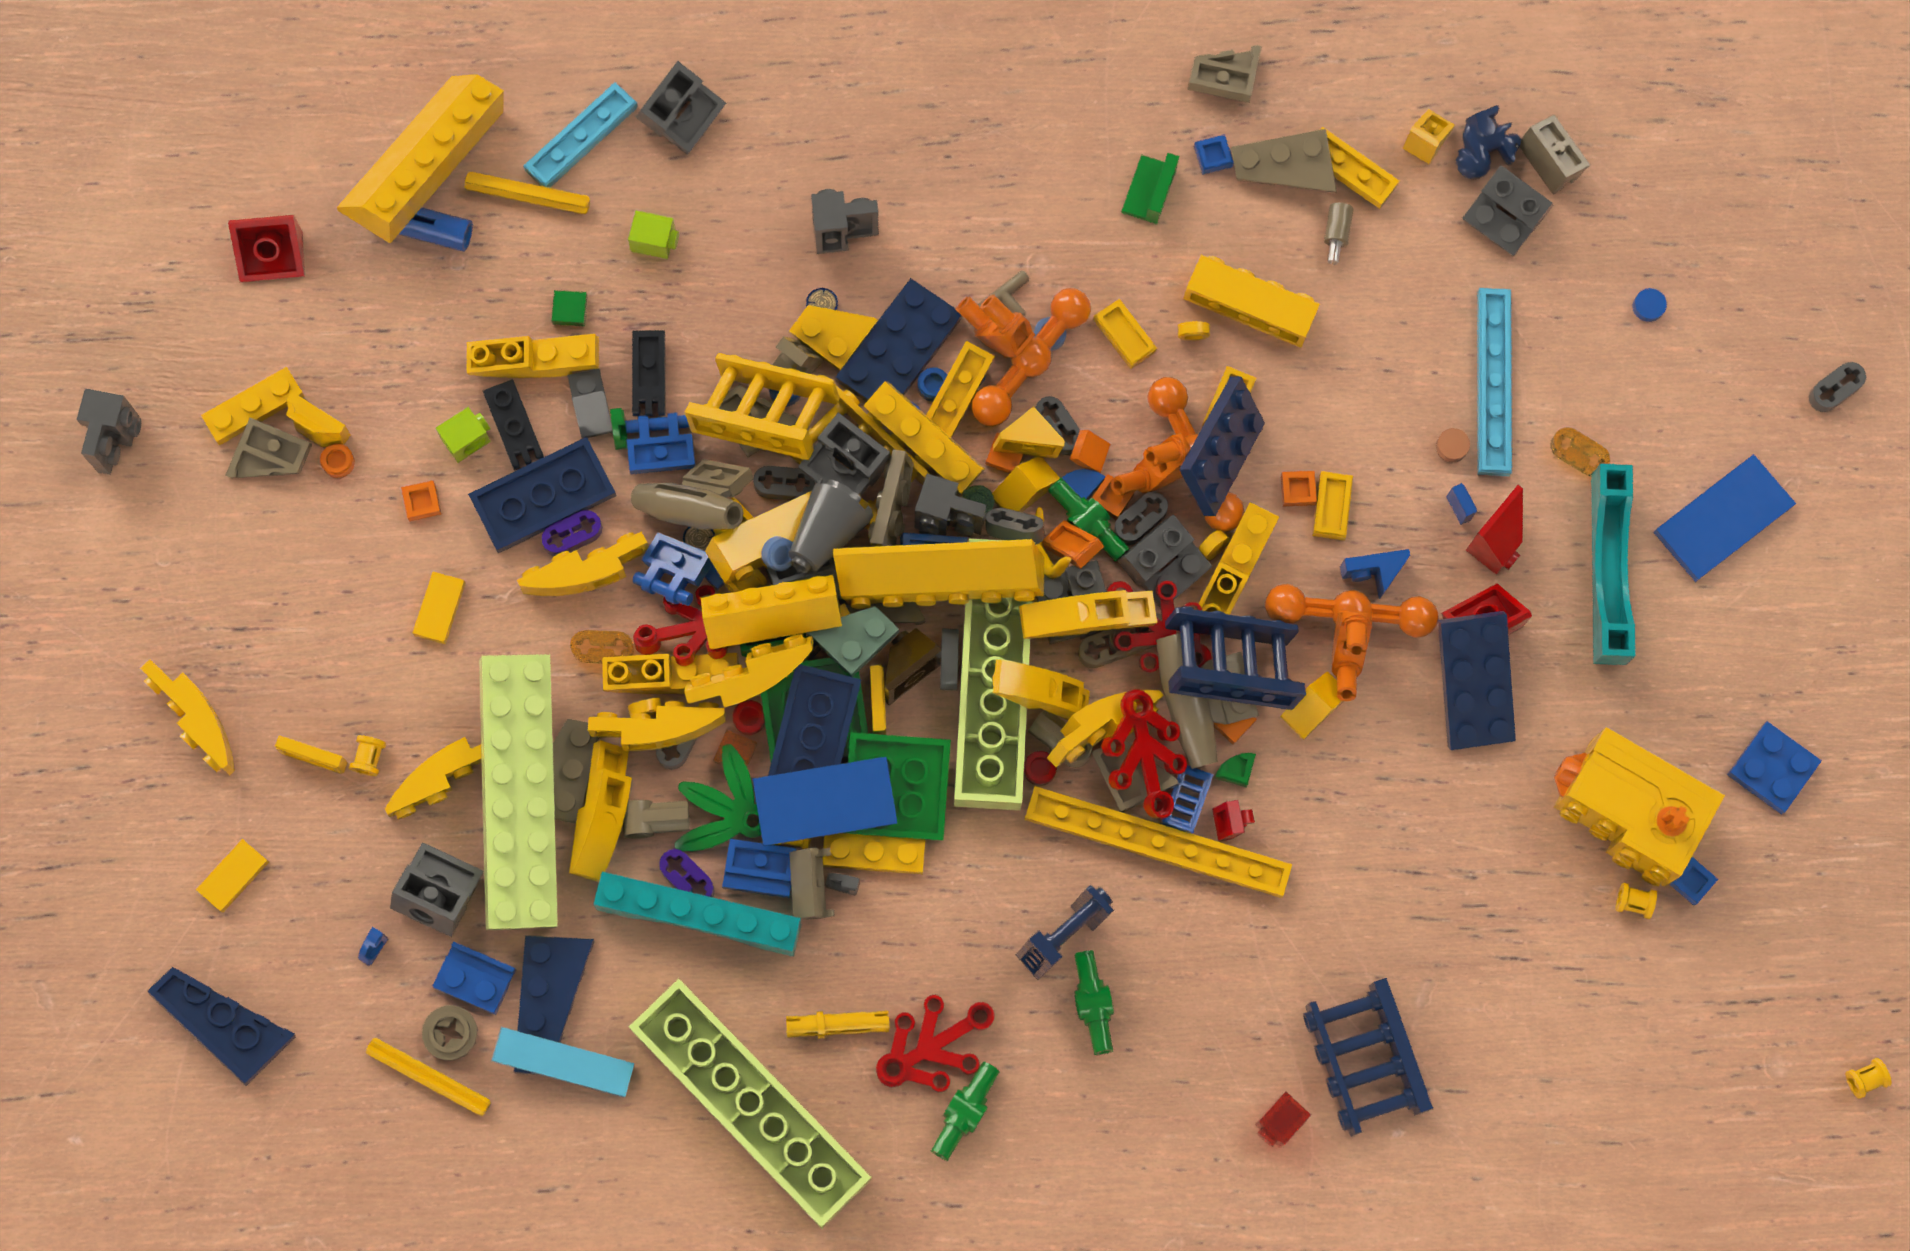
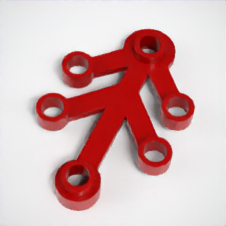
[1106,581,1212,673]
[633,585,729,666]
[1102,689,1187,818]
[876,995,995,1093]

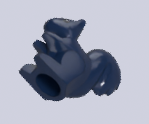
[1456,105,1521,179]

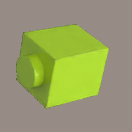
[628,210,679,259]

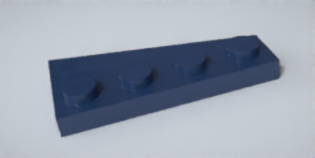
[514,936,594,1075]
[147,967,296,1086]

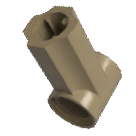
[1028,710,1093,768]
[623,800,690,839]

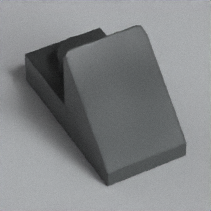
[567,369,613,439]

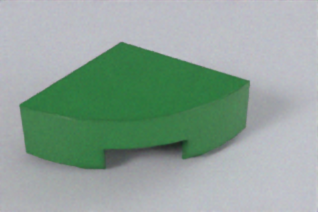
[610,408,628,450]
[1214,753,1256,787]

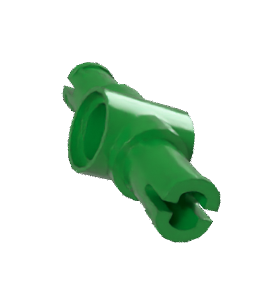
[1048,477,1129,562]
[1074,950,1114,1055]
[931,1062,1000,1161]

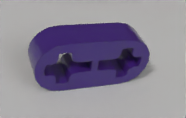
[541,510,602,556]
[659,849,714,897]

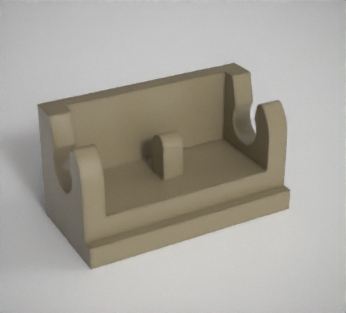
[1520,115,1590,194]
[789,848,835,919]

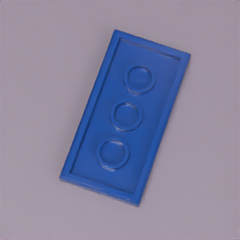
[1653,454,1796,582]
[753,757,897,846]

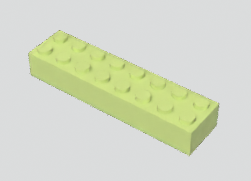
[954,538,1035,810]
[479,654,558,930]
[629,979,872,1229]

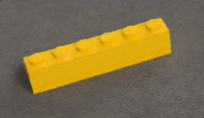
[337,74,504,244]
[833,539,1044,609]

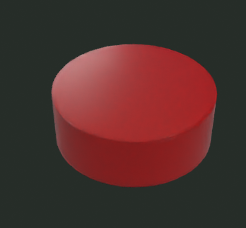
[733,700,765,735]
[1024,751,1057,786]

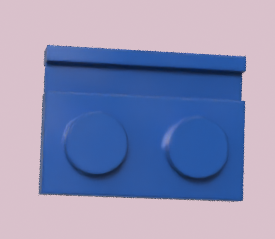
[722,839,797,898]
[432,941,517,1015]

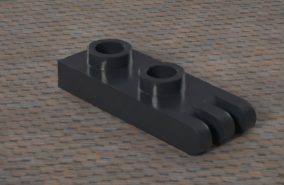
[632,330,666,416]
[483,379,544,471]

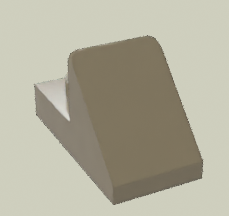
[772,337,824,374]

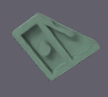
[807,606,899,677]

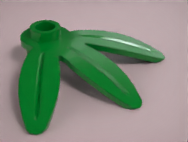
[674,744,761,851]

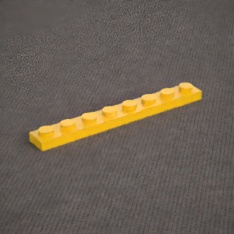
[1024,786,1292,898]

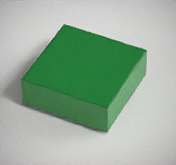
[551,290,587,326]

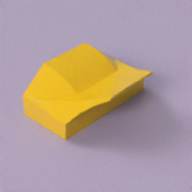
[286,391,351,448]

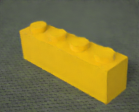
[1183,255,1320,348]
[863,381,985,494]
[705,491,812,584]
[701,575,842,649]

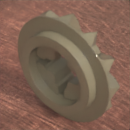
[422,1005,478,1061]

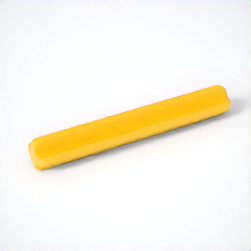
[465,171,590,214]
[366,1038,491,1116]

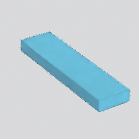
[523,82,638,188]
[491,1027,634,1097]

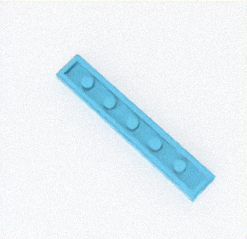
[1477,288,1512,476]

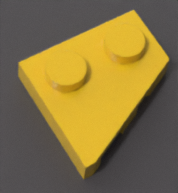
[789,305,878,371]

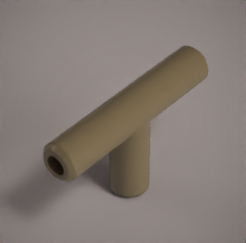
[978,271,1029,317]

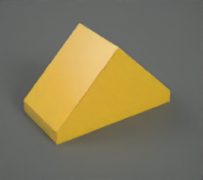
[1403,109,1455,165]
[993,406,1064,458]
[990,456,1060,512]
[1280,671,1344,740]

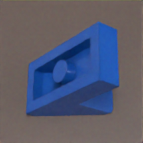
[1340,549,1410,599]

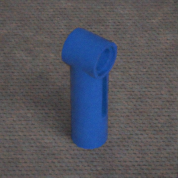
[399,208,473,252]

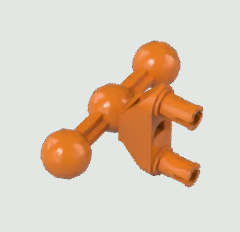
[956,288,1091,427]
[1111,377,1245,532]
[1265,583,1439,701]

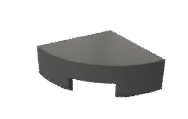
[825,873,860,896]

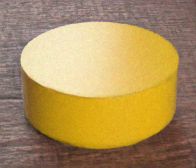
[1177,321,1210,341]
[1198,530,1230,561]
[627,698,662,717]

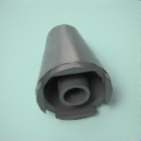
[789,479,873,573]

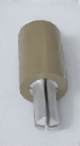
[1324,202,1354,264]

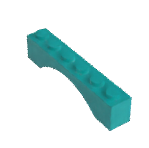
[1591,464,1635,665]
[593,872,802,957]

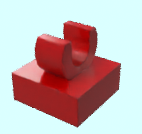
[1212,800,1255,841]

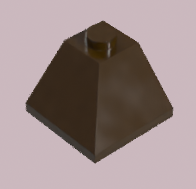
[885,628,942,705]

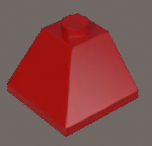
[1466,485,1523,574]

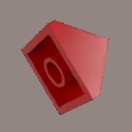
[228,215,305,282]
[1441,583,1532,635]

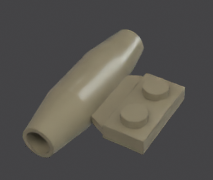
[631,459,754,529]
[1156,633,1259,768]

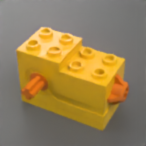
[1554,727,1725,887]

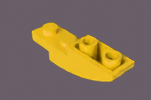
[466,334,599,378]
[1195,502,1280,615]
[517,531,649,596]
[1019,590,1157,639]
[684,634,814,708]
[602,653,739,694]
[140,659,235,775]
[992,659,1090,720]
[1047,690,1164,767]
[588,701,726,751]
[385,737,482,820]
[569,740,632,882]

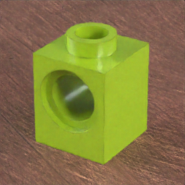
[436,406,491,463]

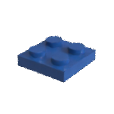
[1727,721,1822,815]

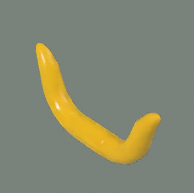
[1035,507,1072,579]

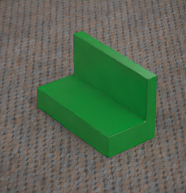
[1121,153,1180,224]

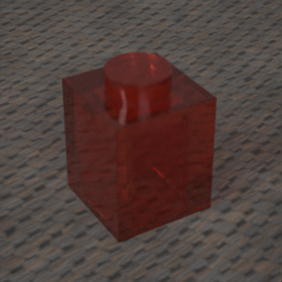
[1255,1091,1311,1148]

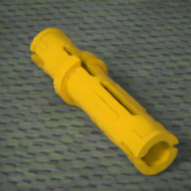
[786,1010,890,1039]

